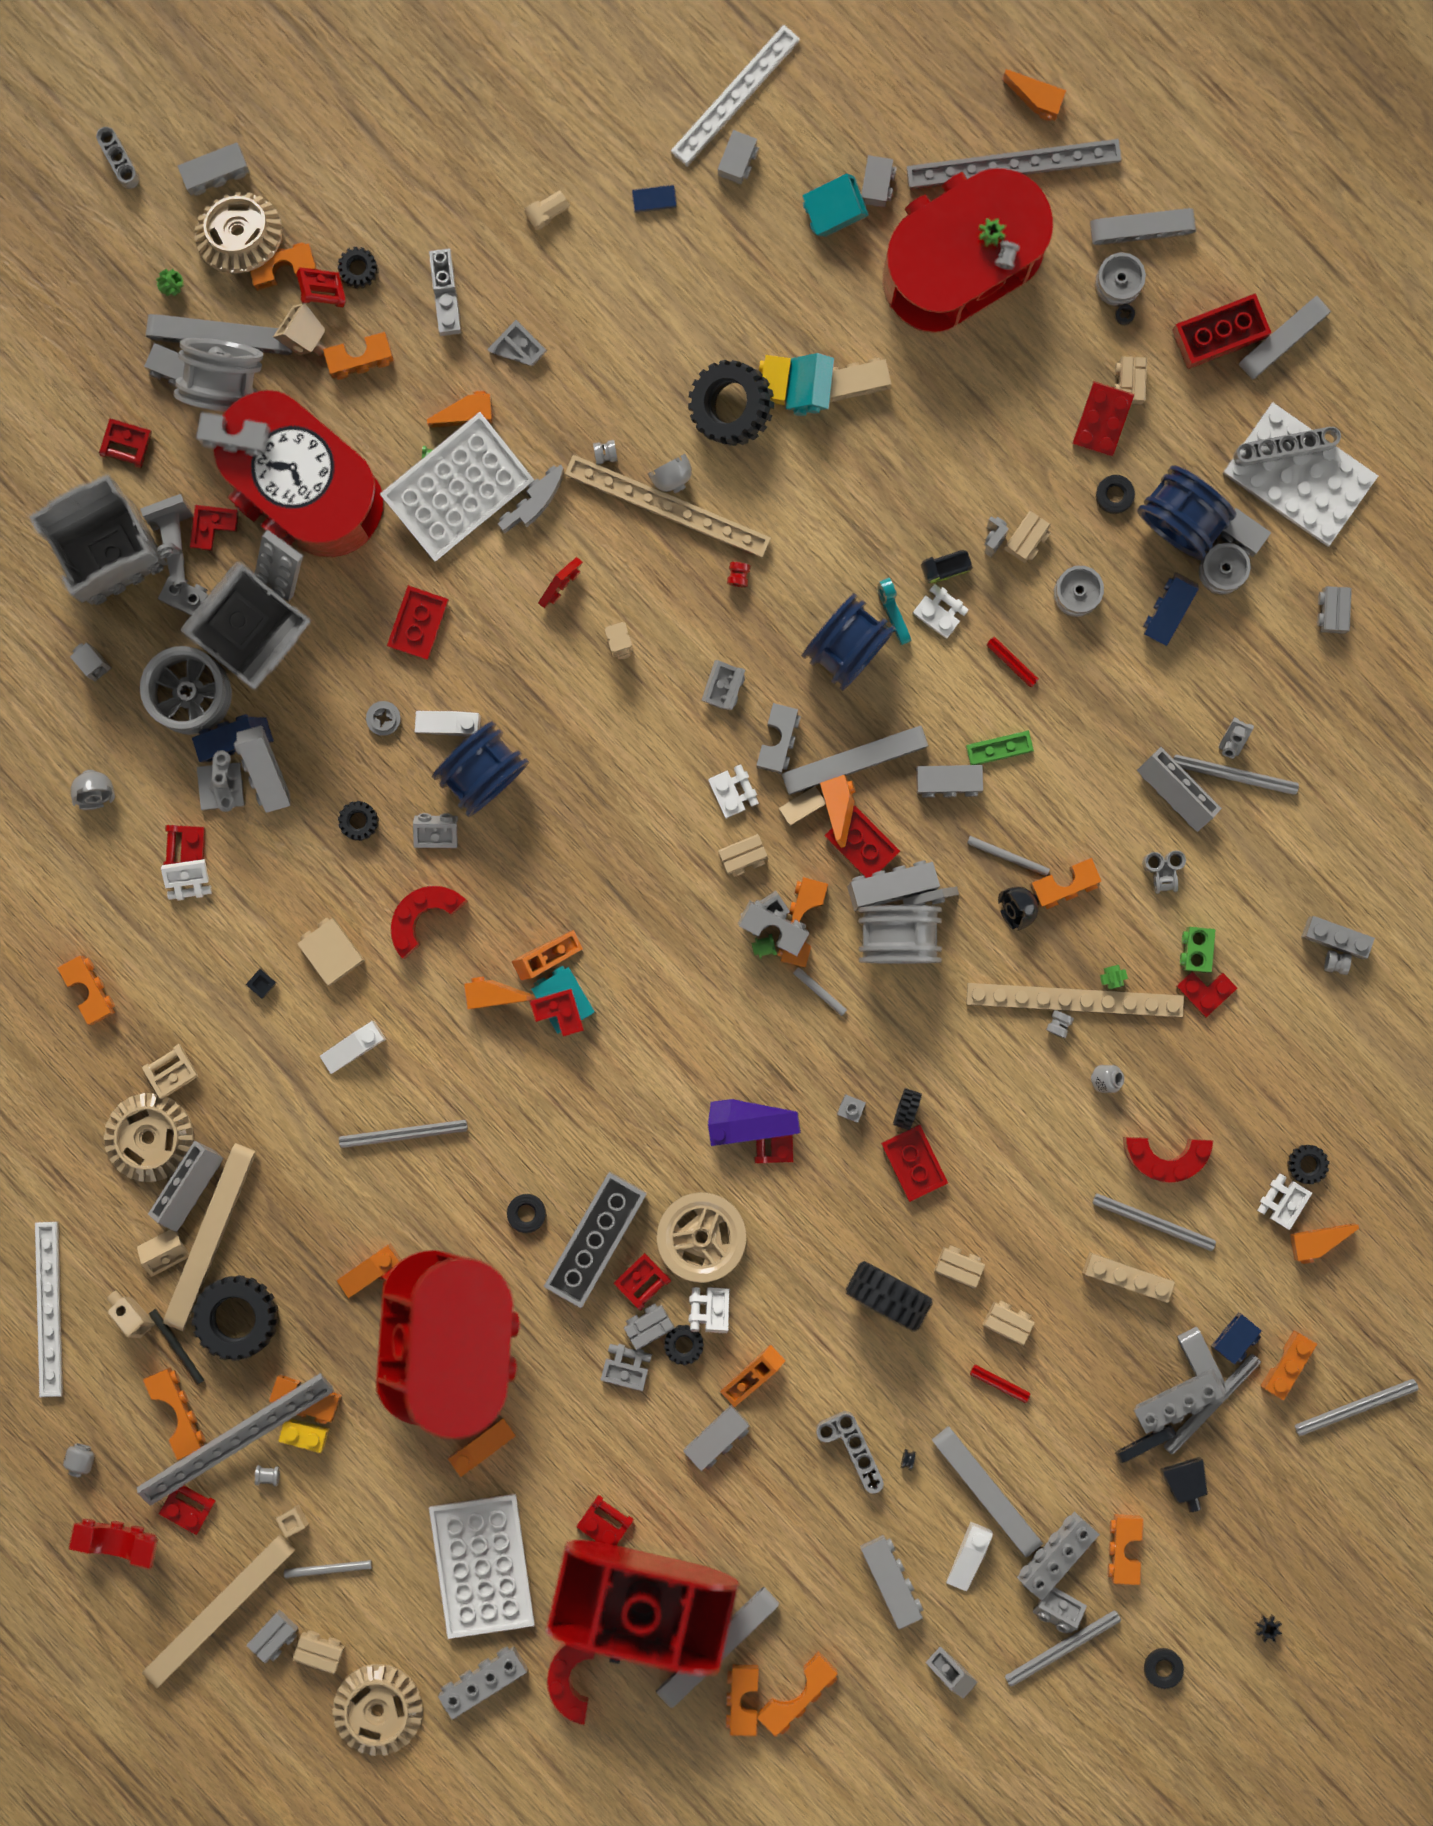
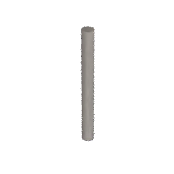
[967,836,1050,877]
[284,1560,372,1578]

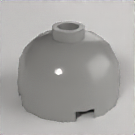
[648,454,692,493]
[70,770,115,810]

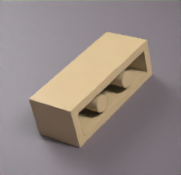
[829,358,891,402]

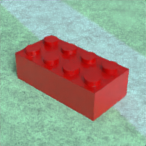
[1172,293,1272,369]

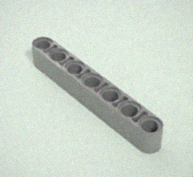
[145,314,292,355]
[781,726,929,795]
[932,1426,1043,1558]
[656,1587,779,1708]

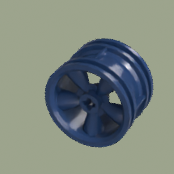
[1137,465,1237,560]
[801,593,896,691]
[431,721,529,817]

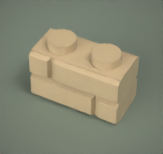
[1114,356,1147,405]
[1004,511,1051,563]
[605,622,633,660]
[718,834,768,877]
[934,1245,985,1289]
[983,1300,1035,1346]
[293,1631,345,1674]

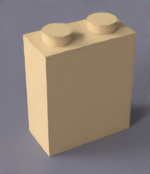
[297,918,365,986]

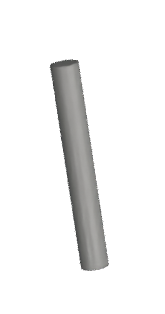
[793,967,847,1016]

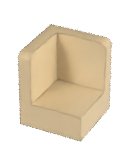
[276,1505,309,1538]

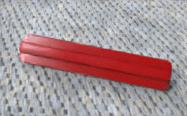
[986,637,1039,687]
[970,1365,1031,1403]

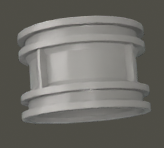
[174,338,263,411]
[140,646,232,735]
[859,906,942,964]

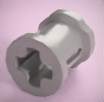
[995,241,1020,270]
[255,1465,280,1486]

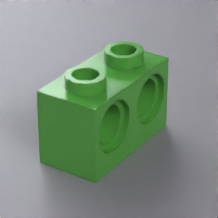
[1180,927,1216,973]

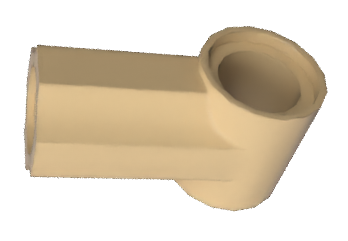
[524,190,570,230]

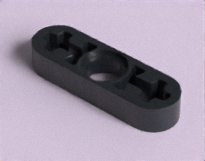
[1115,1424,1176,1463]

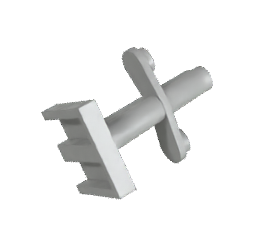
[140,494,193,588]
[197,751,245,812]

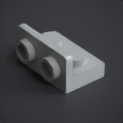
[984,516,1009,558]
[413,813,458,848]
[1033,1587,1087,1633]

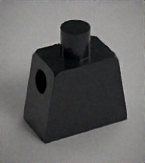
[1160,1457,1208,1513]

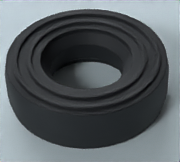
[1096,475,1135,514]
[507,1194,546,1233]
[1144,1648,1184,1689]

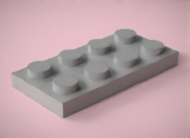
[255,530,303,602]

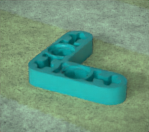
[877,577,912,645]

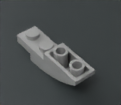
[429,248,461,336]
[498,464,564,534]

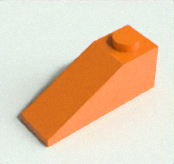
[1003,69,1066,121]
[427,391,493,428]
[820,775,856,848]
[511,930,583,980]
[464,977,535,1009]
[1290,1223,1359,1264]
[336,1243,402,1298]
[720,1345,786,1407]
[448,1418,516,1477]

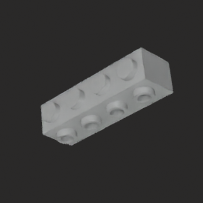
[234,725,291,813]
[1137,747,1222,832]
[847,861,940,911]
[148,1141,224,1232]
[1134,1368,1226,1433]
[1017,1511,1100,1600]
[860,1535,924,1629]
[438,1646,528,1719]

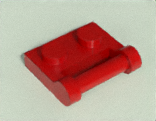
[296,267,346,308]
[99,418,152,468]
[163,825,205,865]
[754,1135,794,1163]
[614,1253,672,1311]
[159,1485,216,1535]
[576,1494,634,1545]

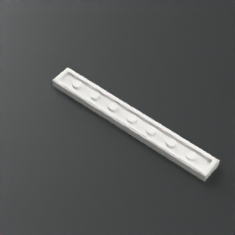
[671,25,800,166]
[35,1222,63,1397]

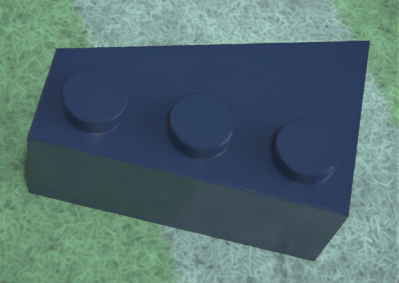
[1142,572,1199,646]
[192,714,274,762]

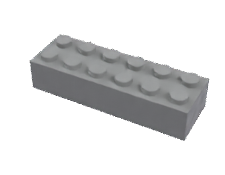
[543,1171,647,1308]

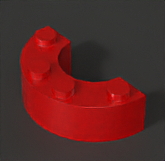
[391,886,468,959]
[1123,1137,1213,1183]
[69,1518,158,1569]
[547,1643,595,1725]

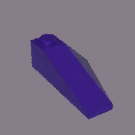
[708,1099,801,1146]

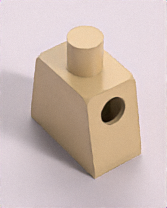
[273,303,327,356]
[106,1291,155,1338]

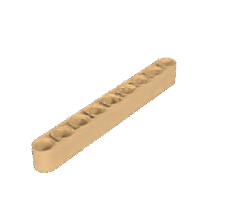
[163,1143,256,1331]
[142,1534,295,1688]

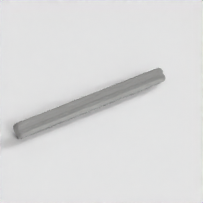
[1173,755,1299,795]
[339,1120,468,1148]
[1093,1194,1216,1251]
[1164,1354,1261,1454]
[1295,1379,1419,1436]
[1005,1611,1121,1687]

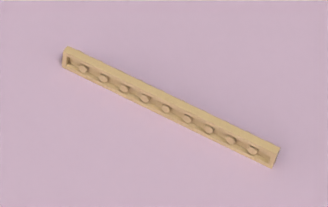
[565,455,771,559]
[966,983,1184,1017]

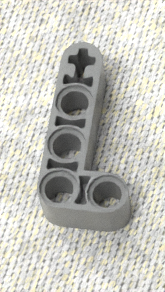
[816,1411,883,1494]

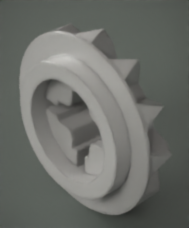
[366,701,400,735]

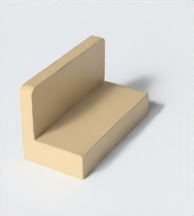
[137,1229,189,1277]

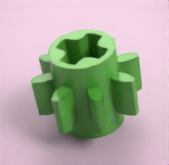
[979,218,1005,246]
[156,269,184,296]
[1100,965,1128,989]

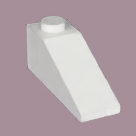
[415,711,481,737]
[320,1021,386,1074]
[946,1521,993,1591]

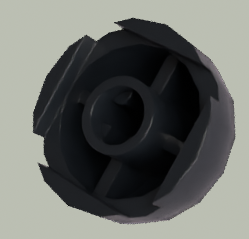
[998,887,1039,931]

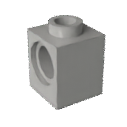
[837,1094,866,1123]

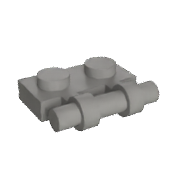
[601,1344,652,1391]

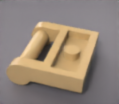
[142,1044,199,1099]

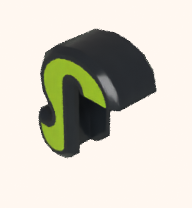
[921,550,973,584]

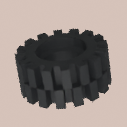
[337,246,378,289]
[338,801,379,841]
[893,1088,922,1130]
[1287,1145,1330,1184]
[664,1325,704,1365]

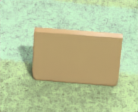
[778,786,826,827]

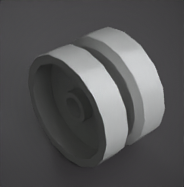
[1095,252,1146,306]
[1199,543,1251,595]
[1054,566,1104,617]

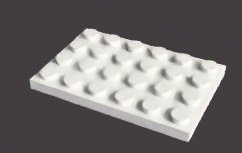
[1222,403,1378,547]
[380,412,534,561]
[429,1494,535,1639]

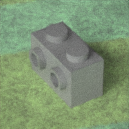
[158,576,209,616]

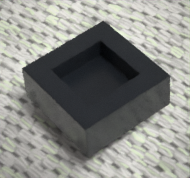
[246,969,277,999]

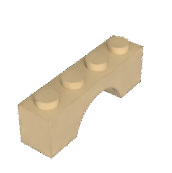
[1082,1252,1175,1303]

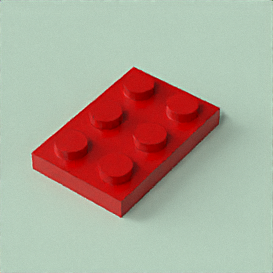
[1072,381,1134,456]
[387,585,449,661]
[824,806,900,878]
[881,1124,948,1202]

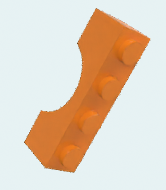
[777,877,828,968]
[143,1367,206,1460]
[757,1651,838,1737]

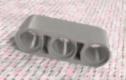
[96,127,140,189]
[1177,1327,1225,1385]

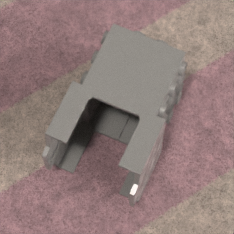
[29,474,167,605]
[181,562,311,689]

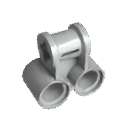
[1142,850,1186,894]

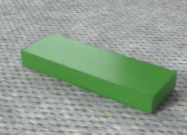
[966,730,1034,765]

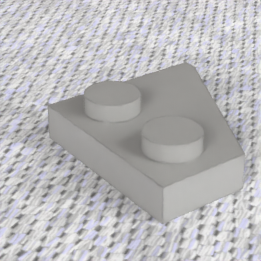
[487,320,547,366]
[903,886,959,906]

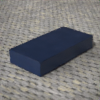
[632,185,677,213]

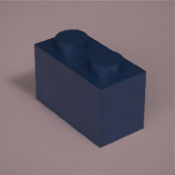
[1211,1312,1262,1365]

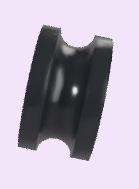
[1115,304,1135,325]
[900,1449,916,1471]

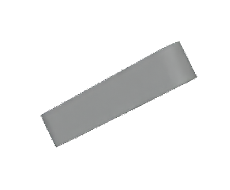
[1090,208,1196,245]
[1239,296,1331,380]
[1233,427,1341,466]

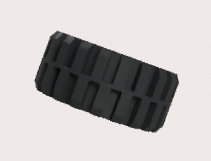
[688,360,774,446]
[846,1261,933,1332]
[192,1275,279,1361]

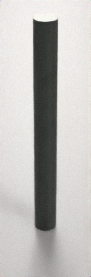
[148,1309,204,1385]

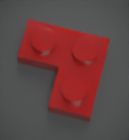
[190,505,239,551]
[538,557,583,608]
[1176,971,1238,1018]
[530,989,584,1037]

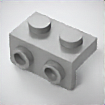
[701,660,745,710]

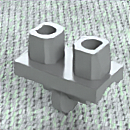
[1218,717,1254,759]

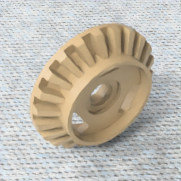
[194,192,282,273]
[104,1093,194,1182]
[657,1192,746,1282]
[333,1664,423,1756]

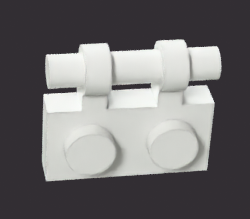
[912,584,969,639]
[708,764,759,819]
[161,859,212,901]
[1257,1173,1312,1230]
[689,1287,729,1333]

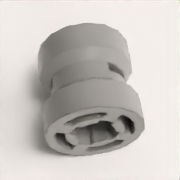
[593,440,618,465]
[1324,950,1351,975]
[1046,1010,1074,1039]

